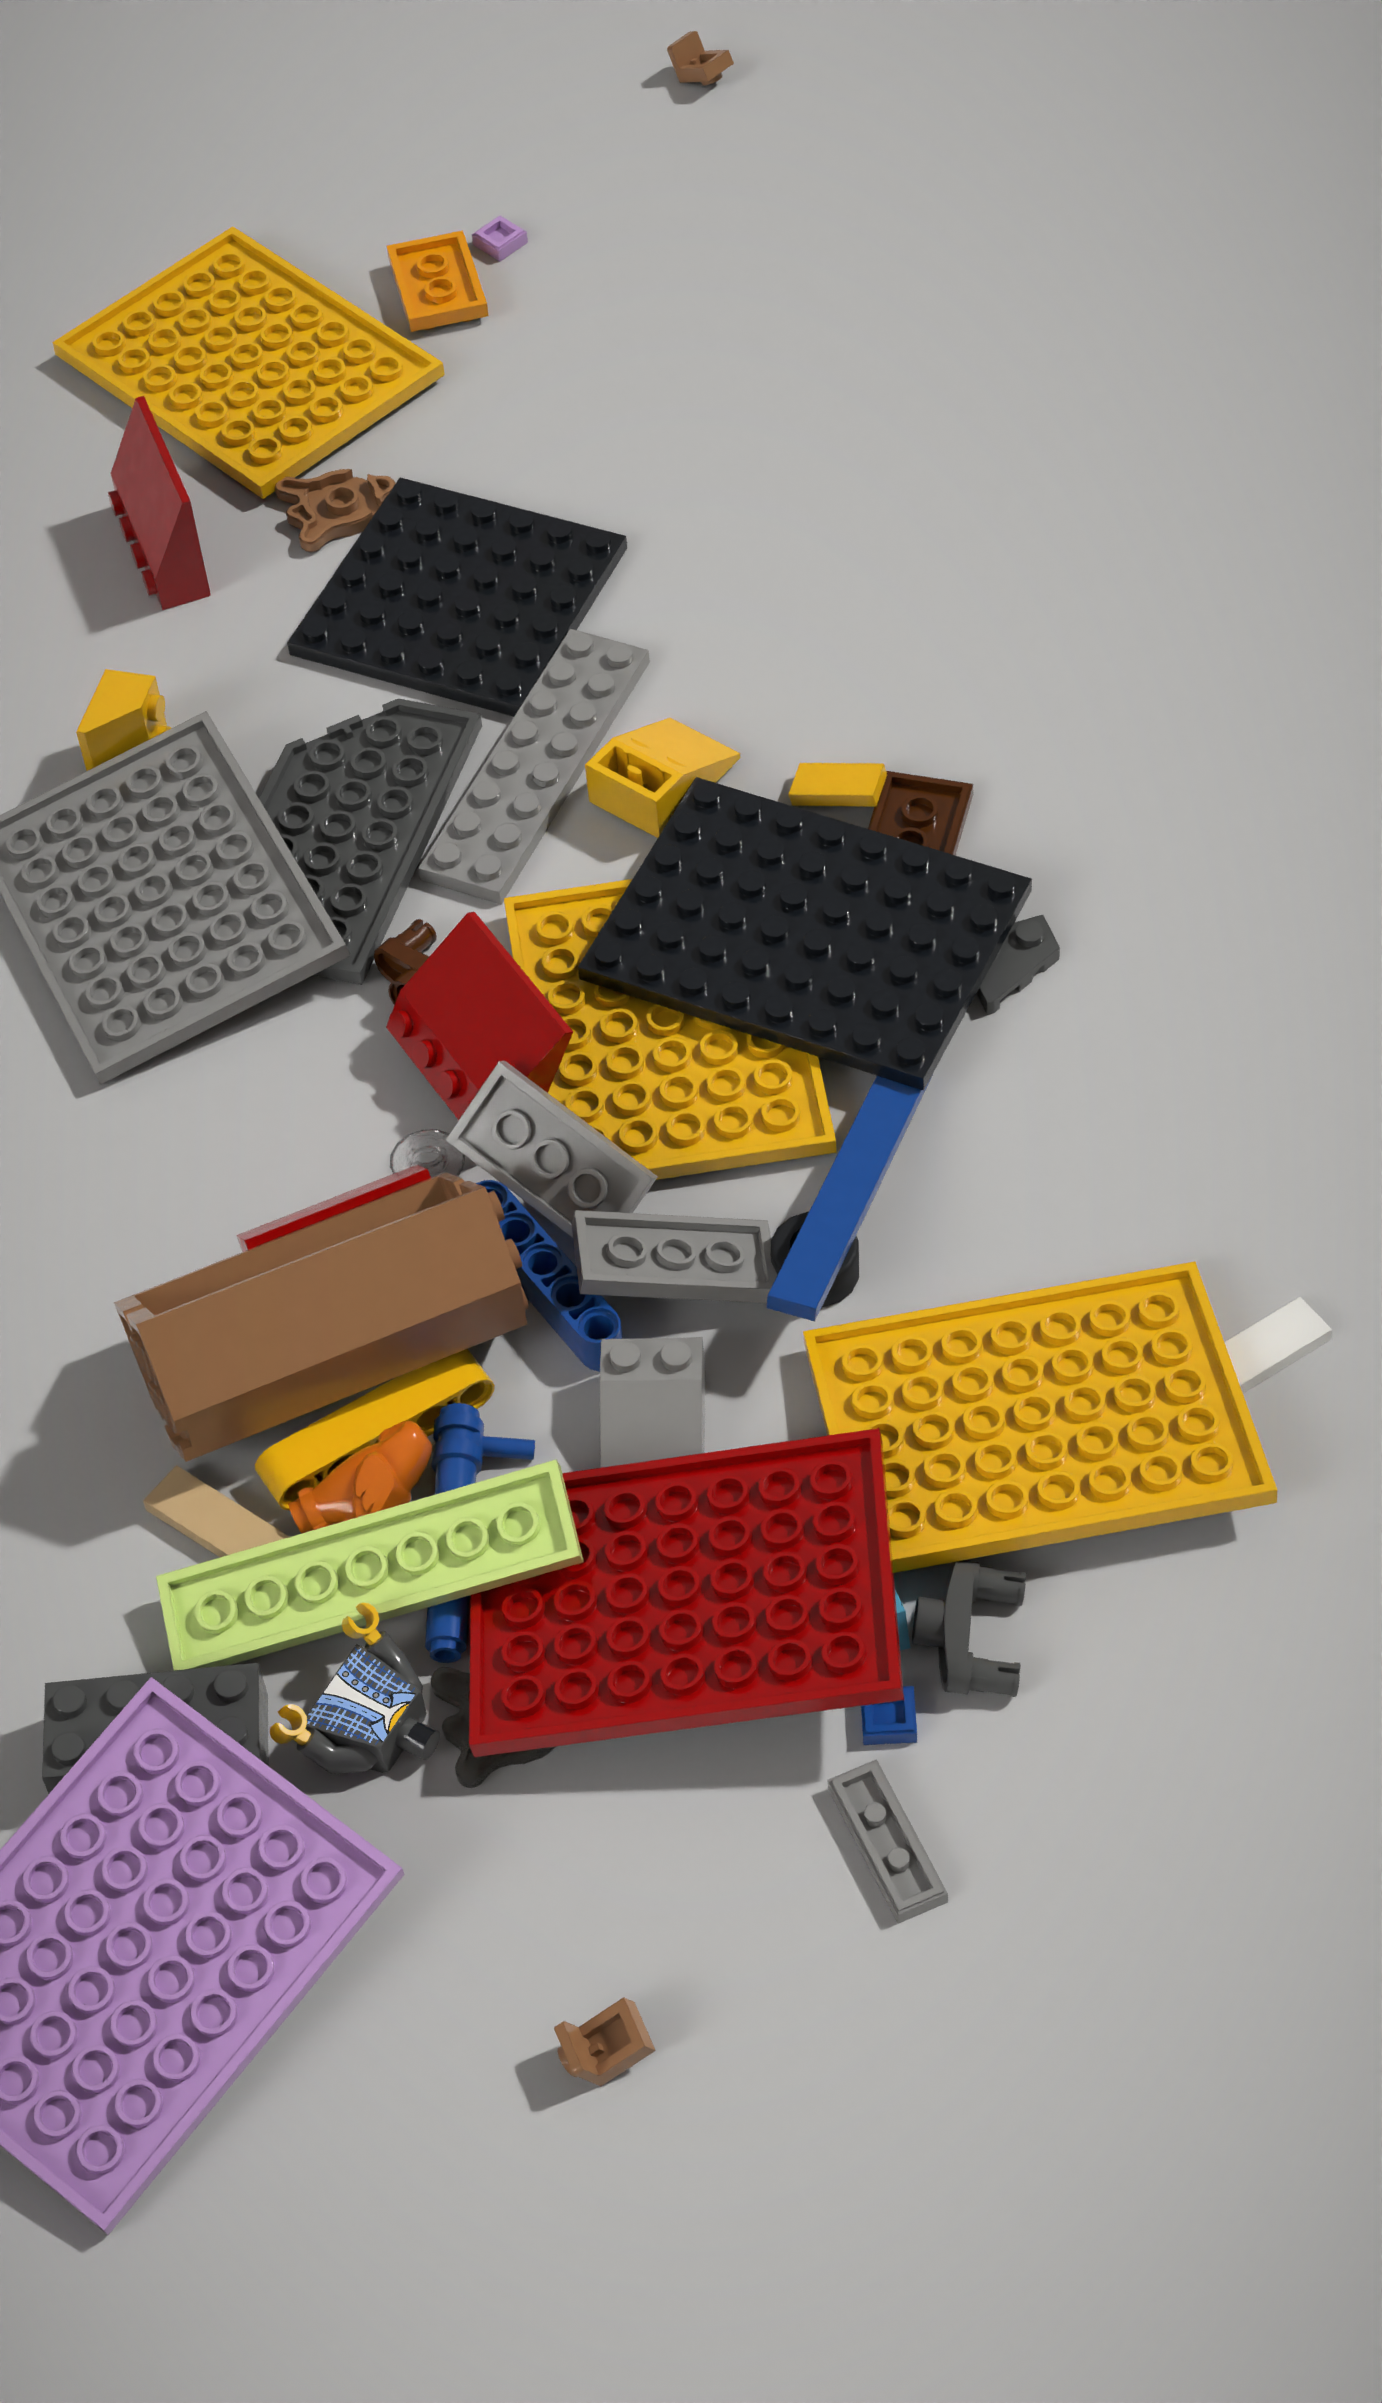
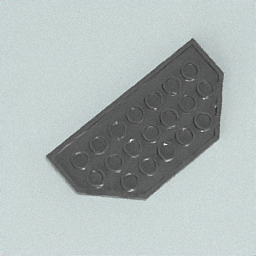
[259,698,482,985]

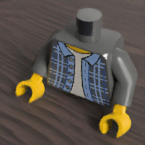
[270,1603,440,1774]

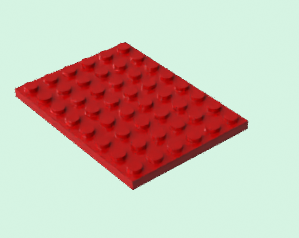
[469,1428,904,1757]

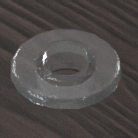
[390,1129,465,1178]

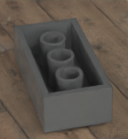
[42,1663,269,1794]

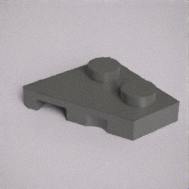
[977,915,1060,1015]

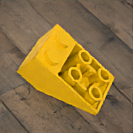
[585,717,741,838]

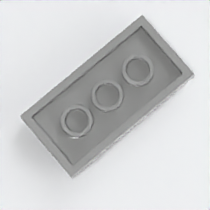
[446,1061,658,1238]
[571,1210,777,1303]

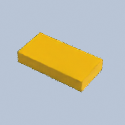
[788,763,887,807]

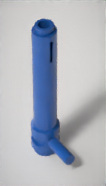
[425,1403,535,1663]

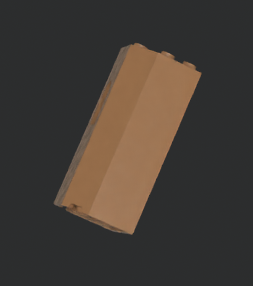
[114,1173,529,1462]

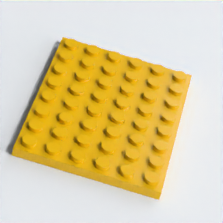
[52,226,445,499]
[504,879,837,1180]
[803,1261,1277,1573]

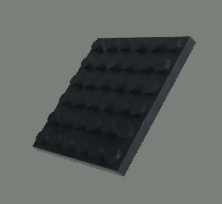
[287,477,627,717]

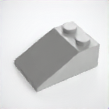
[600,1337,706,1468]

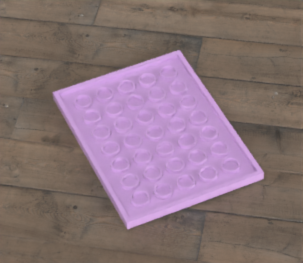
[0,1677,405,2235]

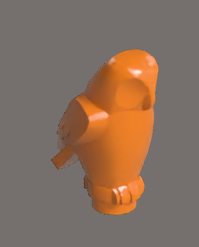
[289,1421,433,1534]

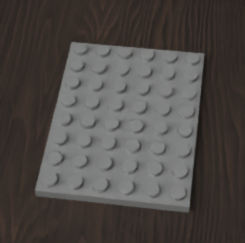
[0,711,351,1084]

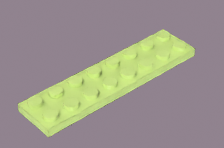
[156,1459,584,1671]

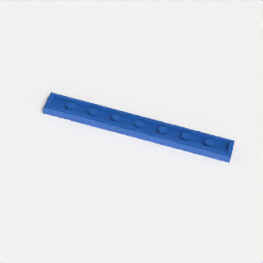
[767,1074,933,1322]

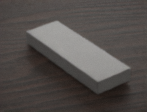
[827,1759,948,1924]

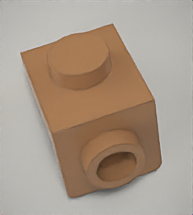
[667,31,734,85]
[554,1997,656,2086]

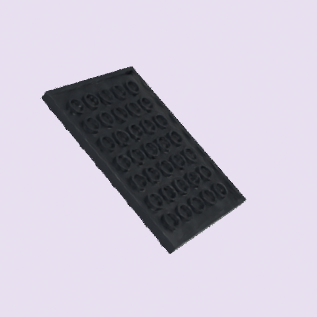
[578,777,1032,1091]

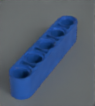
[476,1180,623,1372]

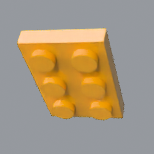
[386,230,489,332]

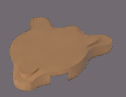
[275,469,396,552]

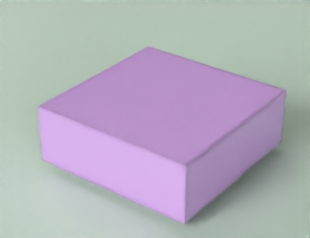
[472,216,528,262]

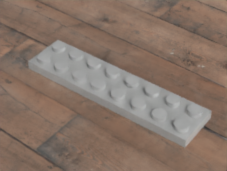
[418,629,650,904]

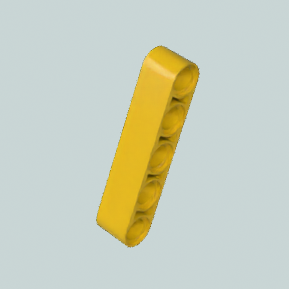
[255,1349,495,1511]

